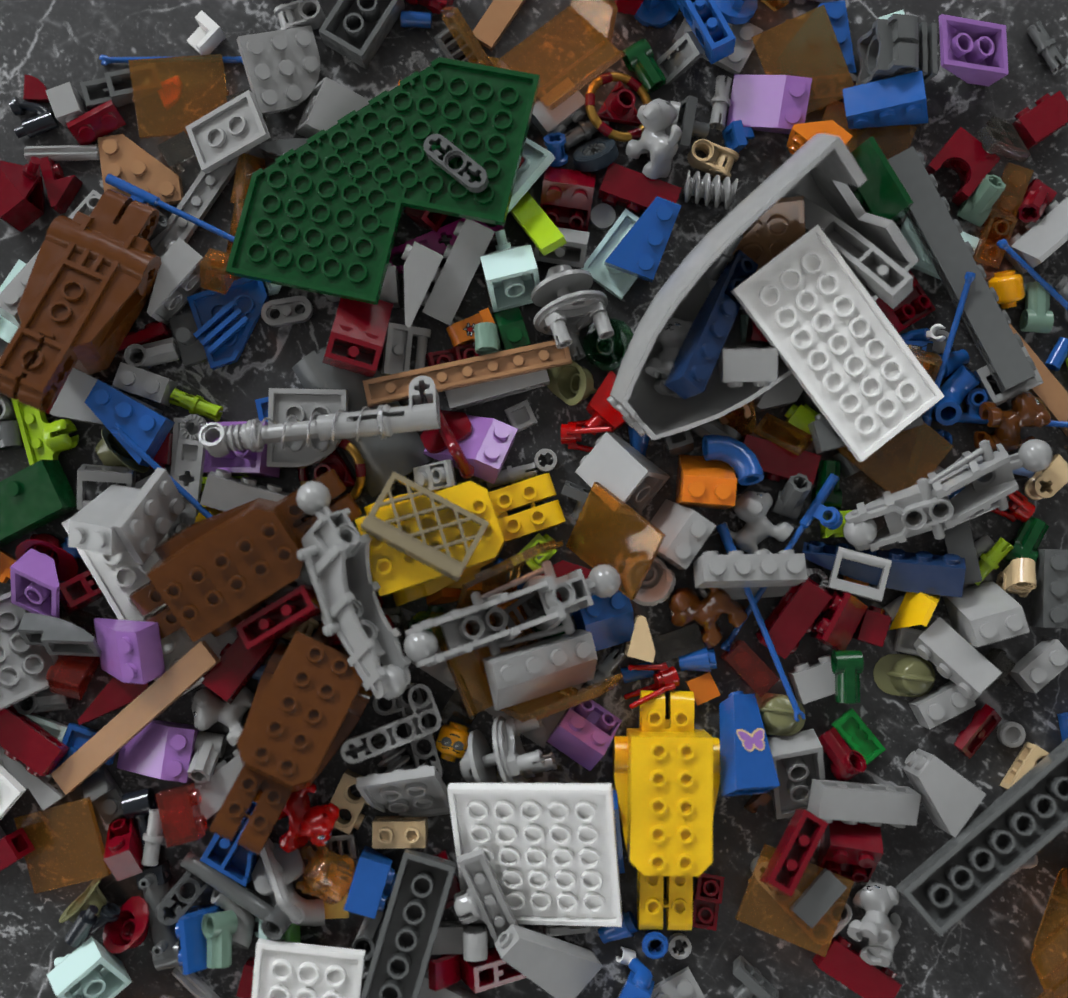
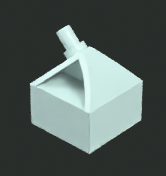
[480,229,540,313]
[47,937,132,998]

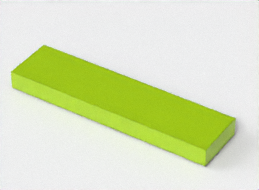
[510,191,567,256]

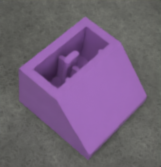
[547,691,622,771]

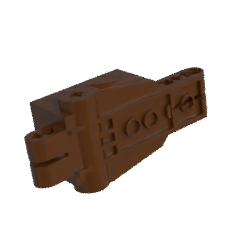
[0,189,162,412]
[129,469,362,643]
[209,621,373,855]

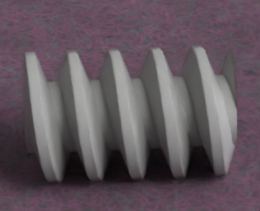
[683,169,738,210]
[372,729,415,773]

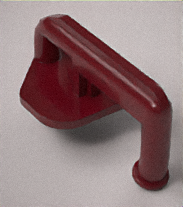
[420,409,475,479]

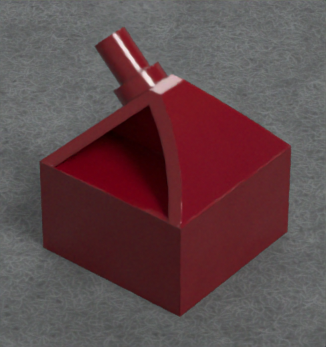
[0,156,45,232]

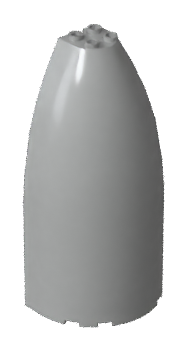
[607,133,919,440]

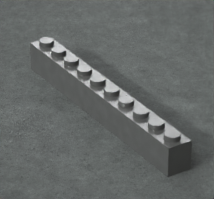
[887,146,1036,393]

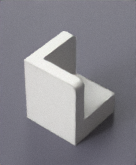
[187,10,226,57]

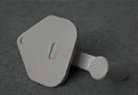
[251,838,305,924]

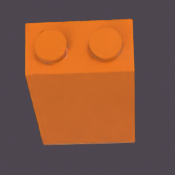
[675,455,737,510]

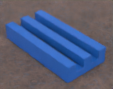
[193,300,250,354]

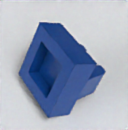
[722,120,755,153]

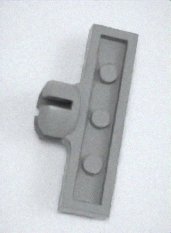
[454,848,518,943]

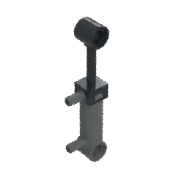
[122,788,181,971]

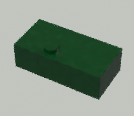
[0,460,77,548]

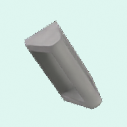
[972,346,1043,406]
[77,464,136,510]
[827,547,892,602]

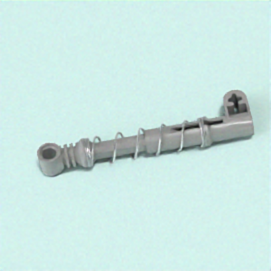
[198,375,441,458]

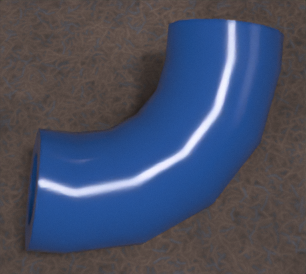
[934,364,980,426]
[702,434,764,485]

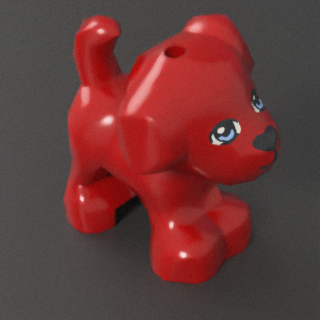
[278,783,339,853]

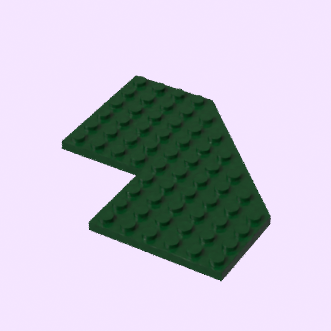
[226,57,541,305]

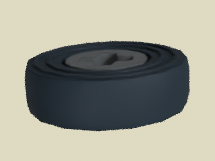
[573,137,619,172]

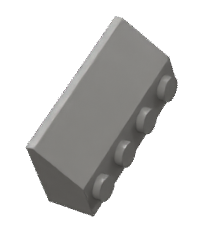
[1002,189,1068,275]
[483,629,597,711]

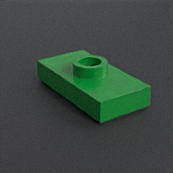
[831,708,886,765]

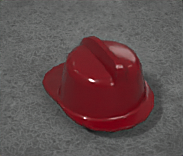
[15,533,78,581]
[103,896,149,954]

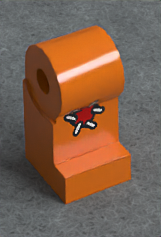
[446,308,495,347]

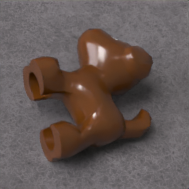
[974,391,1051,452]
[668,587,747,648]

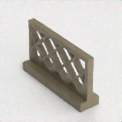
[361,471,489,582]

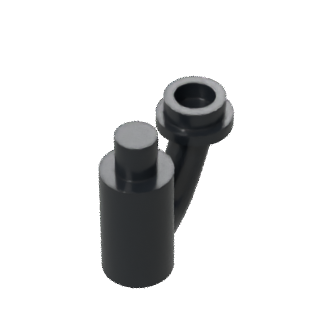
[9,96,59,138]
[65,903,120,947]

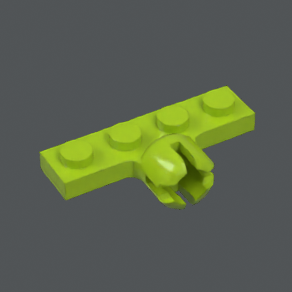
[11,398,79,465]

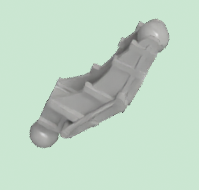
[843,439,1053,552]
[296,481,412,699]
[404,560,621,667]

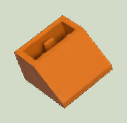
[786,120,853,155]

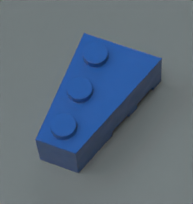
[842,70,929,129]
[604,196,681,283]
[85,380,175,467]
[200,802,258,887]

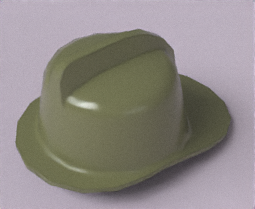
[547,360,597,406]
[95,426,149,473]
[873,654,935,697]
[755,693,806,736]
[59,870,107,923]

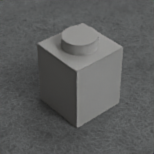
[46,82,86,127]

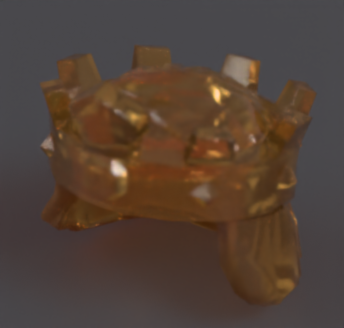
[296,846,355,905]

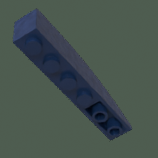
[664,249,758,399]
[802,541,966,598]

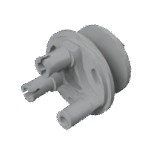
[531,264,614,361]
[459,712,557,783]

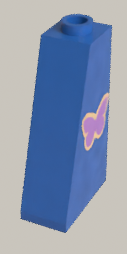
[719,691,780,797]

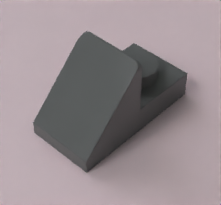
[82,765,124,824]

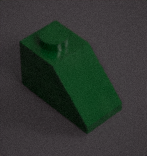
[492,306,531,350]

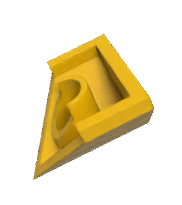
[889,592,941,630]

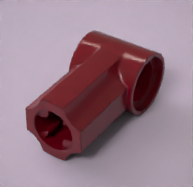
[1018,178,1057,223]
[818,727,867,782]

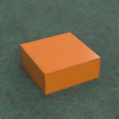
[685,672,721,706]

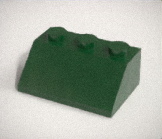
[847,136,913,222]

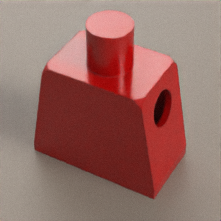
[584,371,626,435]

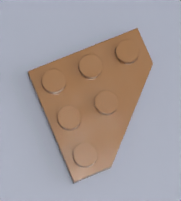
[97,134,184,208]
[727,196,806,271]

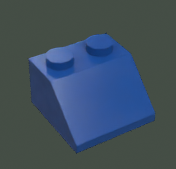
[572,586,634,651]
[344,846,395,919]

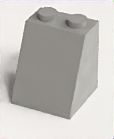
[295,77,369,138]
[575,432,670,516]
[68,484,141,555]
[637,499,716,570]
[943,580,1030,647]
[903,748,987,838]

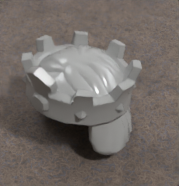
[621,548,676,607]

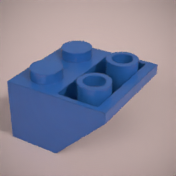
[175,904,224,975]

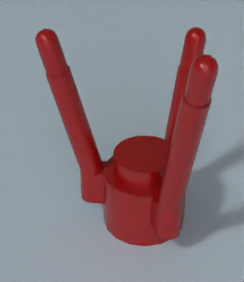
[561,419,612,453]
[990,490,1036,522]
[624,662,680,709]

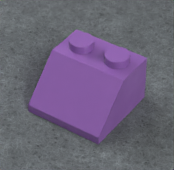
[10,548,60,618]

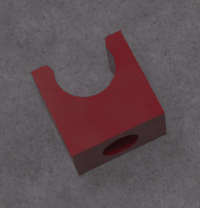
[925,126,1001,206]

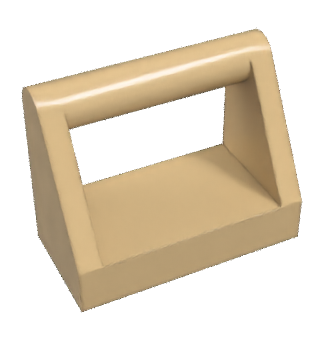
[623,614,656,663]

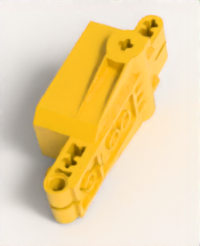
[355,473,566,606]
[613,690,720,931]

